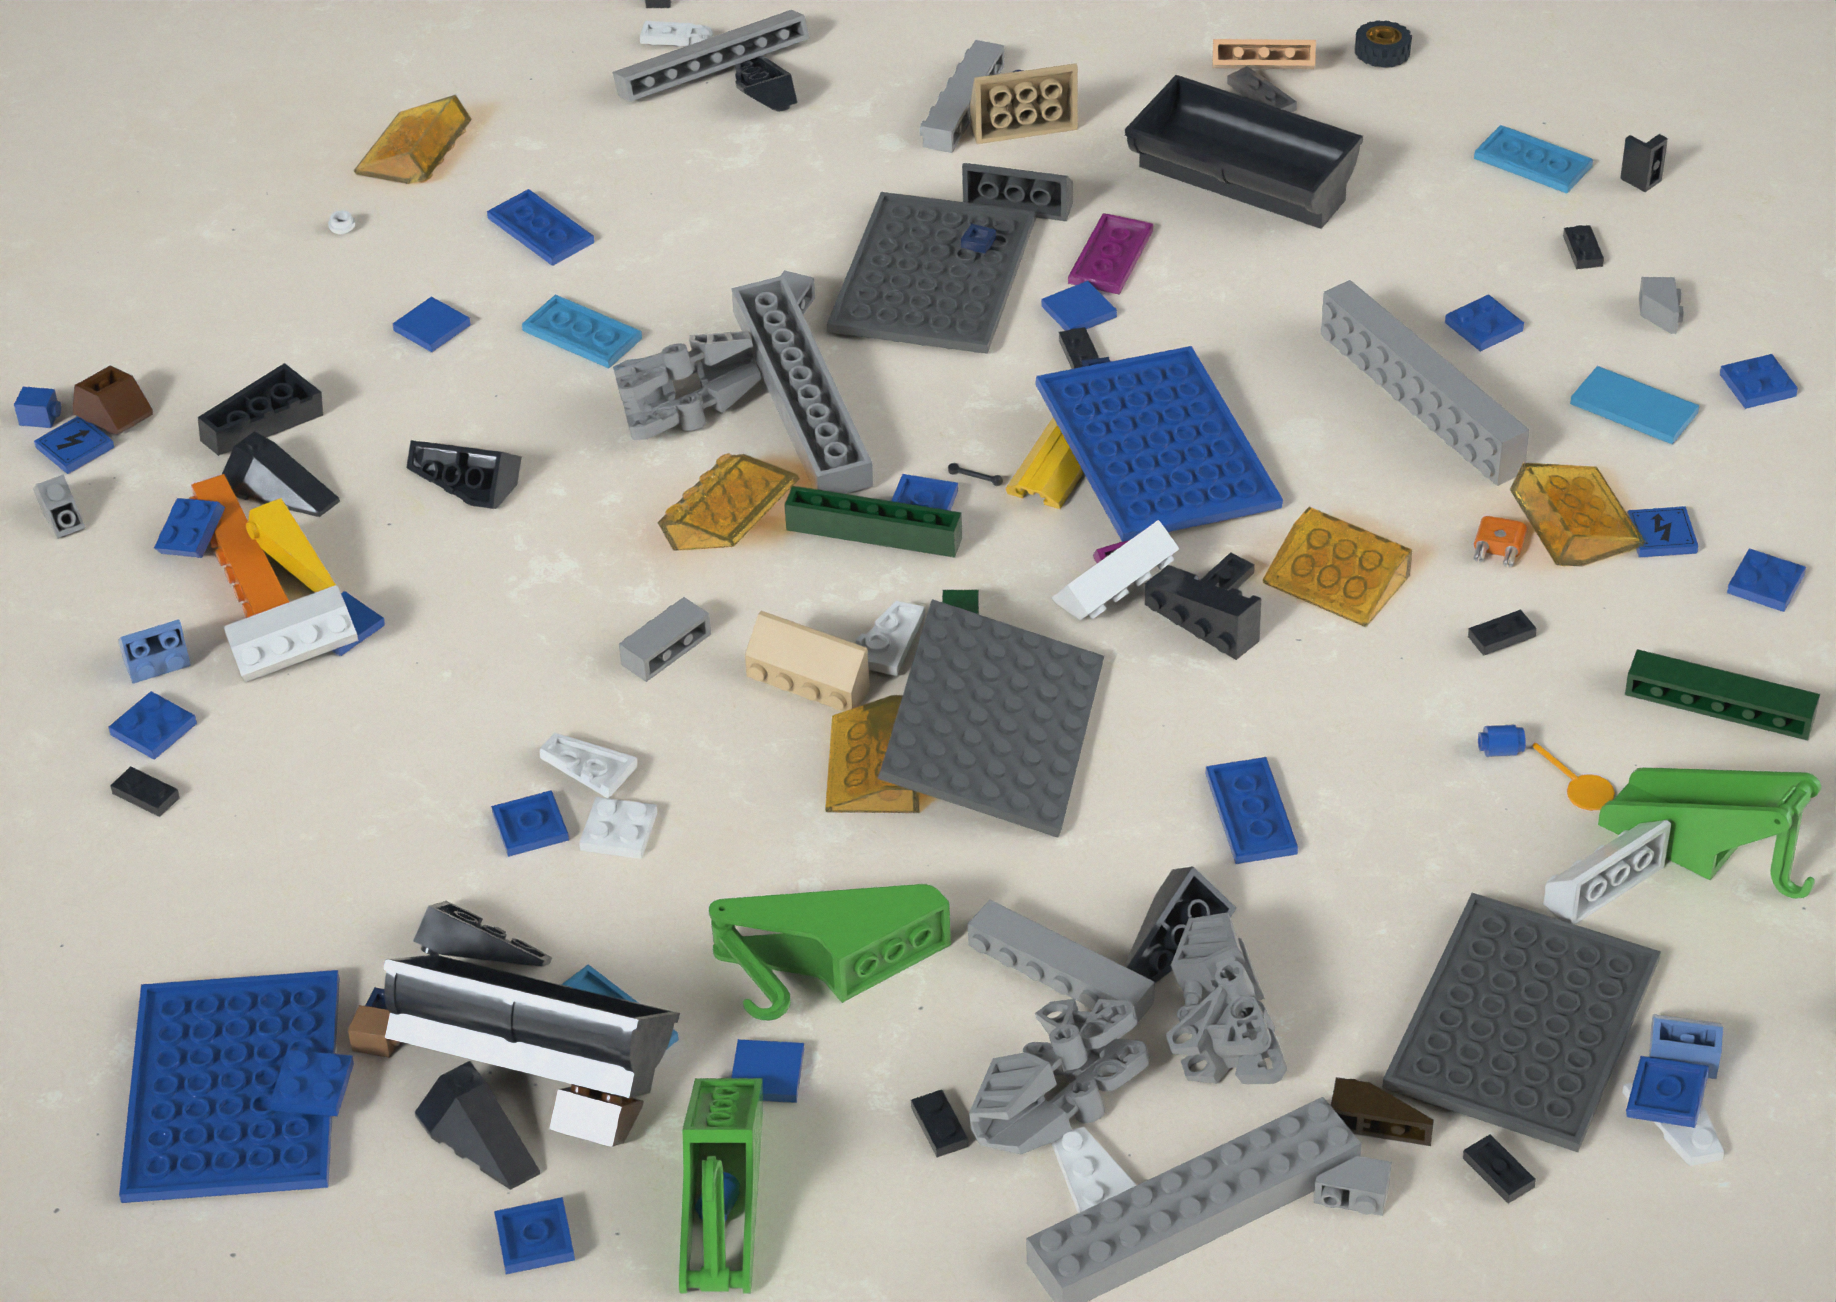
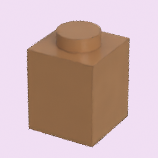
[348,1005,401,1058]

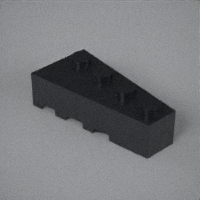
[198,363,323,456]
[1145,565,1261,660]

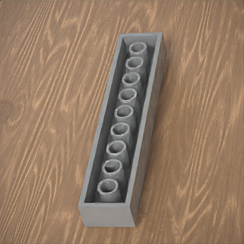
[732,275,873,494]
[1321,280,1529,486]
[1026,1097,1362,1302]

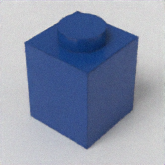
[14,386,61,428]

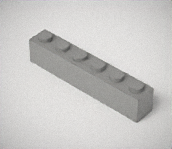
[920,40,1004,153]
[968,900,1155,1023]

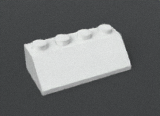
[1052,520,1179,620]
[224,585,358,682]
[1543,820,1671,924]

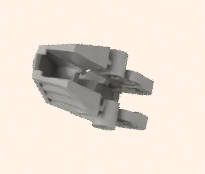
[613,331,761,440]
[1166,912,1287,1084]
[969,999,1150,1154]

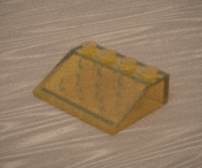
[354,94,472,184]
[657,453,800,551]
[1510,462,1645,566]
[1263,507,1412,627]
[825,695,920,813]

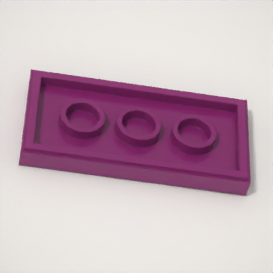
[1068,213,1153,295]

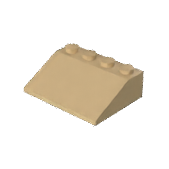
[970,63,1078,144]

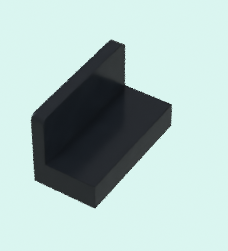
[1620,134,1668,193]

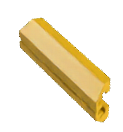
[1005,418,1084,509]

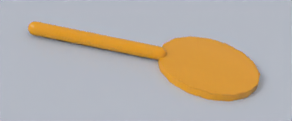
[1532,743,1615,811]

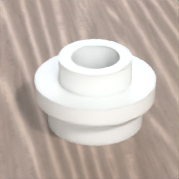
[328,210,355,234]

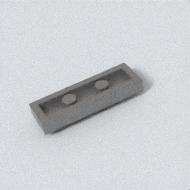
[1227,66,1297,112]

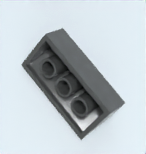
[962,163,1073,221]

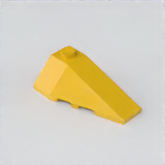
[246,498,336,593]

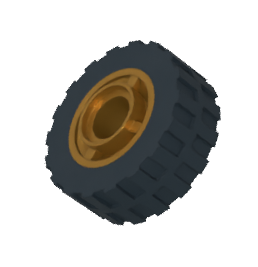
[1354,20,1412,68]

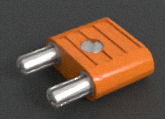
[1474,516,1527,568]

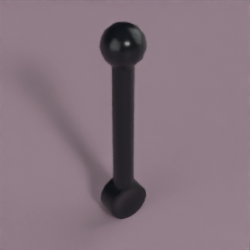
[948,463,1003,486]

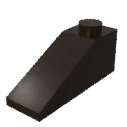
[1331,1077,1434,1146]

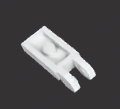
[640,21,713,47]

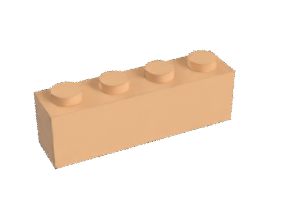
[1212,39,1316,69]

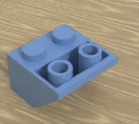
[118,619,191,684]
[1649,1014,1723,1079]

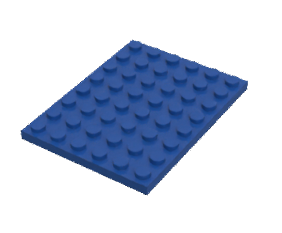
[1035,346,1283,542]
[119,970,340,1203]

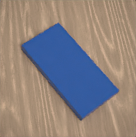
[487,189,594,266]
[1205,757,1298,864]

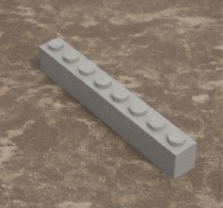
[613,10,809,102]

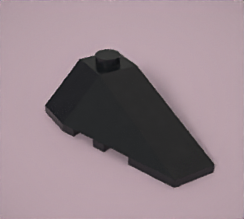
[735,55,797,112]
[222,431,340,517]
[406,440,522,509]
[1124,866,1237,983]
[413,901,552,967]
[415,1061,540,1190]

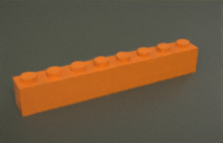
[189,474,289,618]

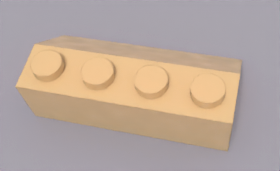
[745,610,870,714]

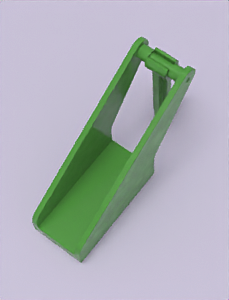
[1598,767,1822,899]
[709,884,951,1021]
[679,1078,763,1294]

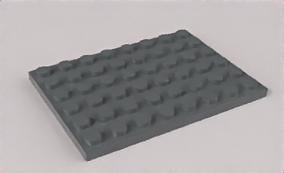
[827,192,1036,354]
[878,599,1104,838]
[1382,893,1661,1152]

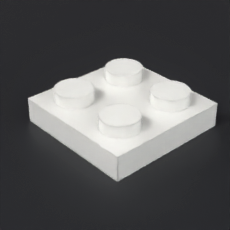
[579,797,657,859]

